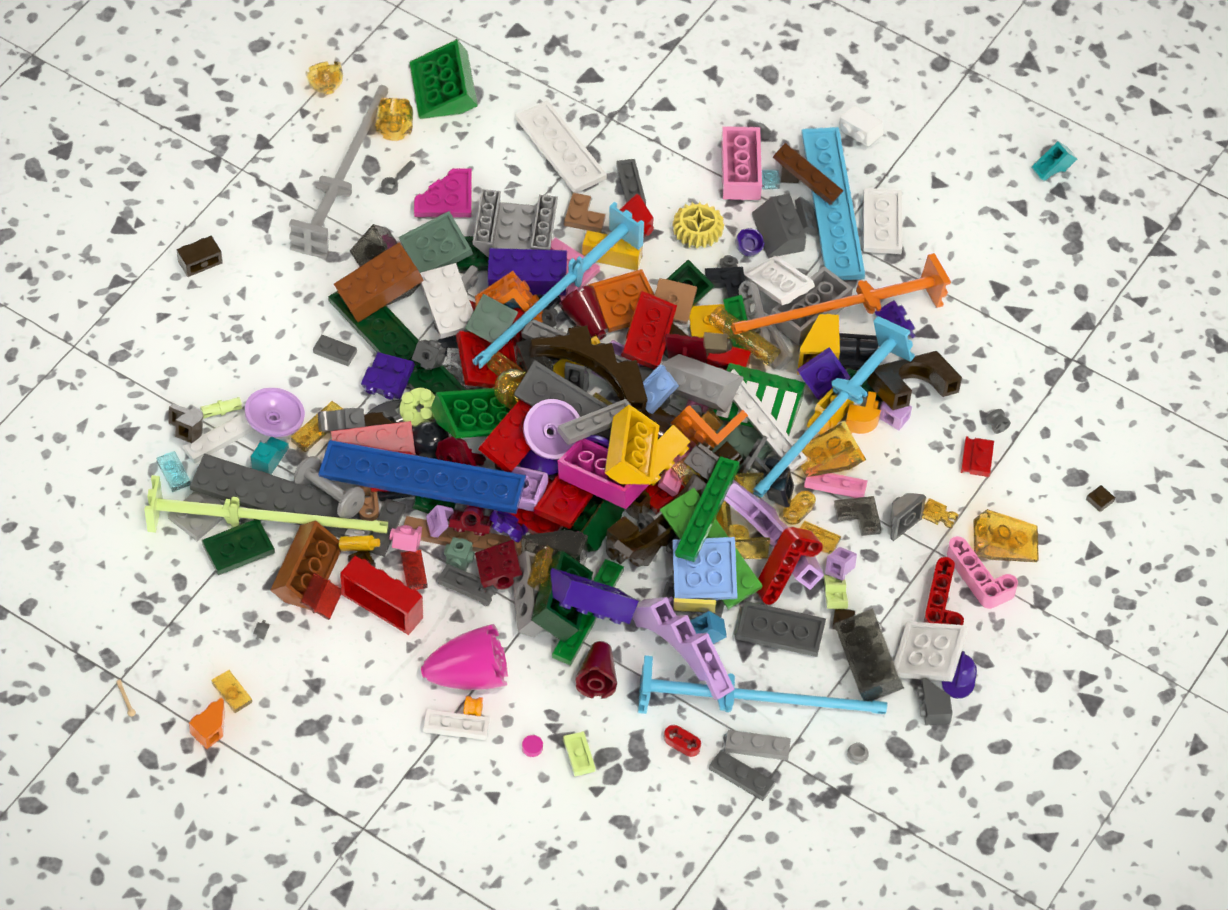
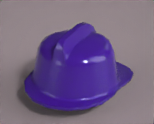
[942,651,977,699]

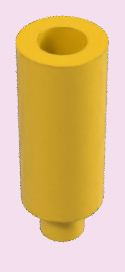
[339,535,380,551]

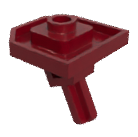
[436,436,486,466]

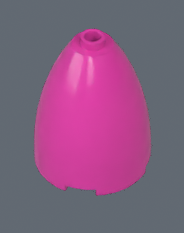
[421,624,508,690]

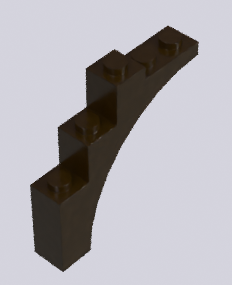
[529,326,648,412]
[613,474,708,567]

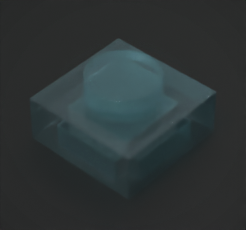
[762,170,780,189]

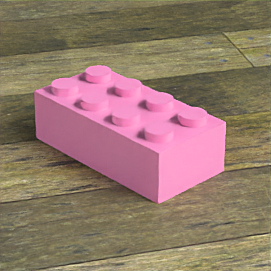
[721,127,762,200]

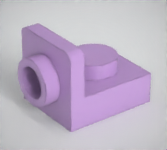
[426,505,454,538]

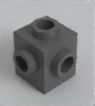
[412,340,446,370]

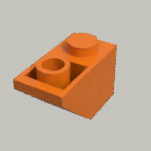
[189,698,225,749]

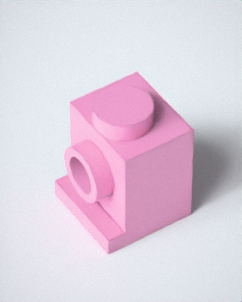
[390,525,422,552]

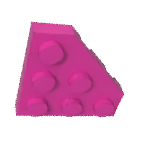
[414,168,472,217]

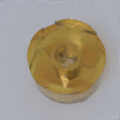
[375,98,414,141]

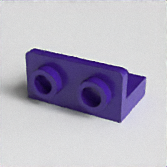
[875,300,916,338]

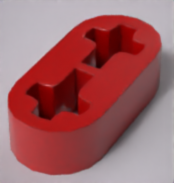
[664,725,701,757]

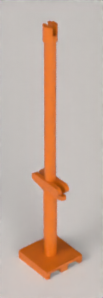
[731,253,951,335]

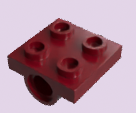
[449,505,494,536]
[475,540,523,590]

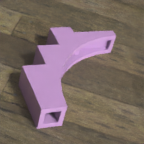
[724,480,824,590]

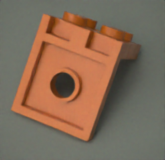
[475,271,543,322]
[671,405,748,448]

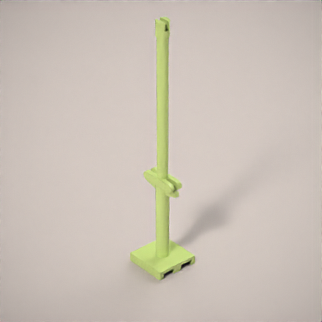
[144,475,389,534]

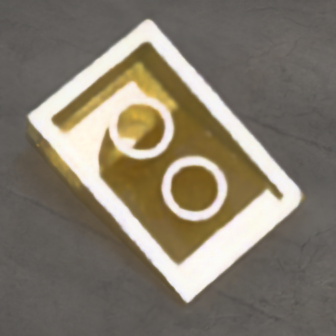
[801,421,866,477]
[973,509,1039,562]

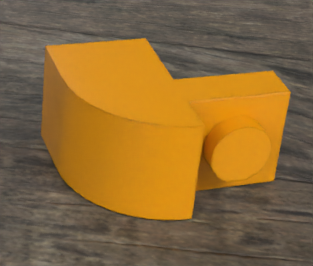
[845,391,881,434]

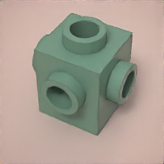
[444,537,475,571]

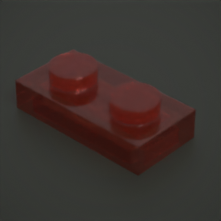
[401,550,428,590]

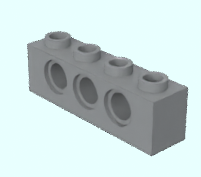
[513,551,545,637]

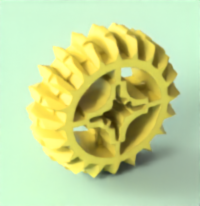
[672,201,724,249]

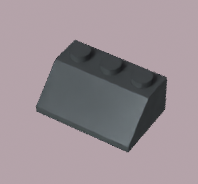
[752,193,806,258]

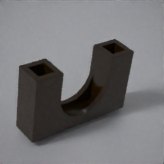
[868,350,962,410]

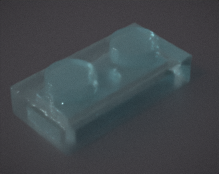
[156,451,191,492]

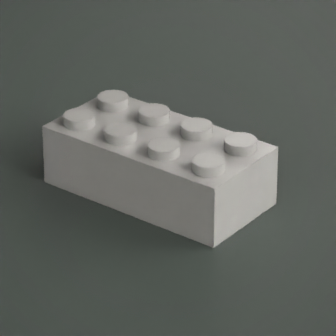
[771,266,853,346]

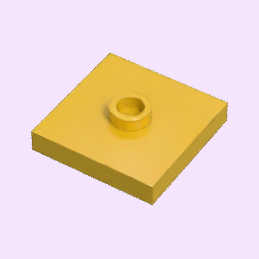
[689,304,731,339]

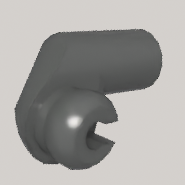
[747,120,771,140]

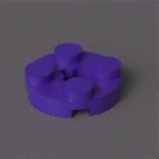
[489,510,528,542]

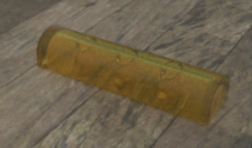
[709,307,781,366]

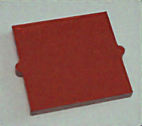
[300,573,342,620]

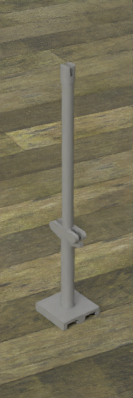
[289,85,389,259]

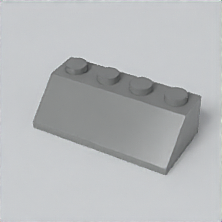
[661,354,744,413]

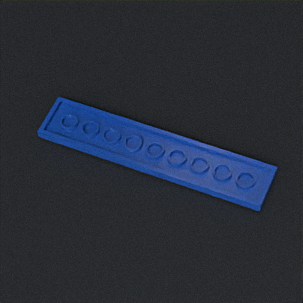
[318,440,526,514]

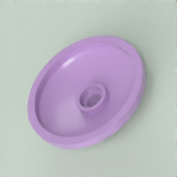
[244,388,305,437]
[523,399,580,460]

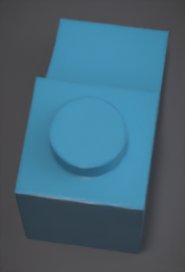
[690,611,727,644]

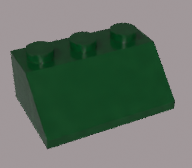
[556,495,625,553]

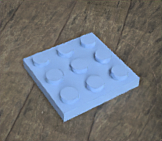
[673,537,737,600]

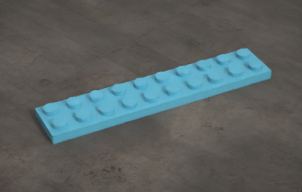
[801,127,865,280]

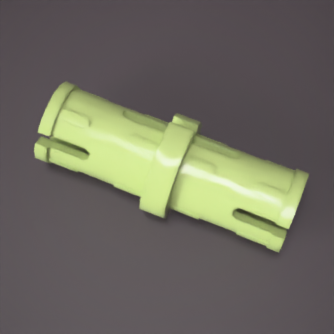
[200,397,242,419]

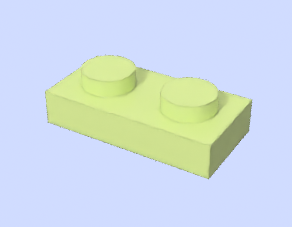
[563,731,595,776]

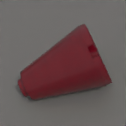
[560,285,608,341]
[575,641,617,699]

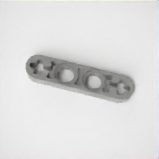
[739,281,771,352]

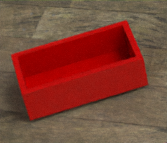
[340,556,423,635]

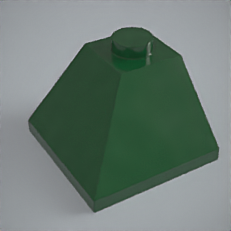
[667,259,715,307]

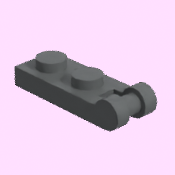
[438,564,499,606]

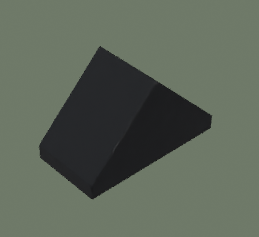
[767,468,794,508]

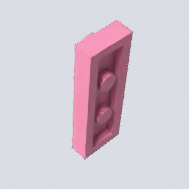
[804,468,868,499]

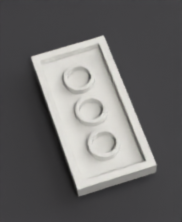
[863,188,902,254]
[744,256,815,306]
[420,263,474,339]

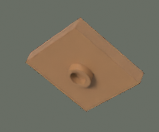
[654,278,697,324]

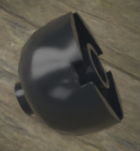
[412,420,449,459]

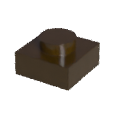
[1086,485,1116,512]
[832,609,856,632]

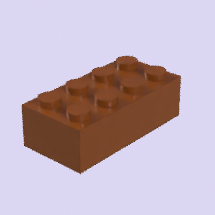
[334,242,424,322]

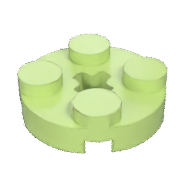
[400,388,435,428]

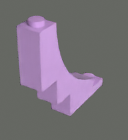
[632,597,735,700]

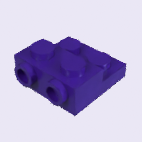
[797,347,851,400]
[361,352,415,400]

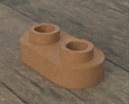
[359,486,379,521]

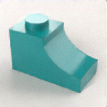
[1031,141,1078,181]
[250,437,289,475]

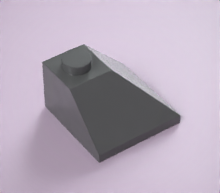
[890,493,926,541]

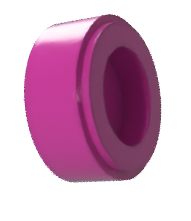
[522,735,543,757]

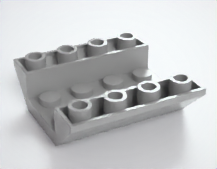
[473,189,558,257]

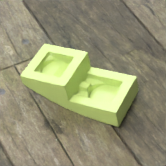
[824,575,848,609]

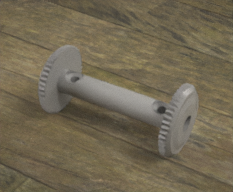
[294,456,365,518]

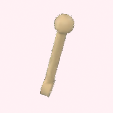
[116,679,136,717]

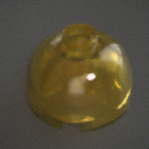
[305,61,344,95]
[494,369,526,409]

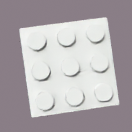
[891,621,968,682]

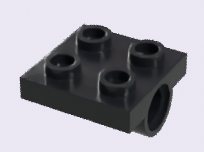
[839,333,878,370]

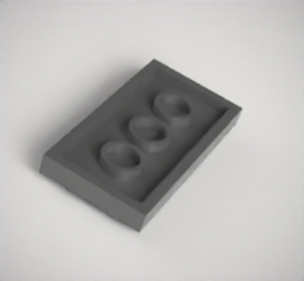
[736,601,826,657]

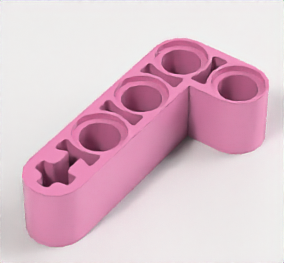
[947,536,1018,609]

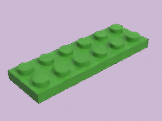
[660,488,763,610]

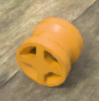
[464,696,483,716]

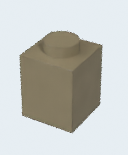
[704,332,728,358]

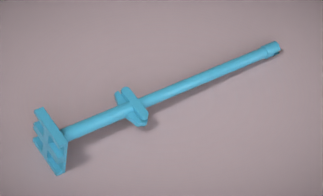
[473,201,644,369]
[753,316,915,498]
[638,655,887,714]

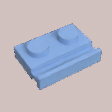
[643,364,679,414]

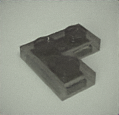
[834,496,882,536]

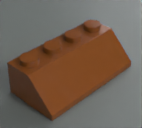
[270,520,341,611]

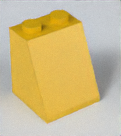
[797,314,840,375]

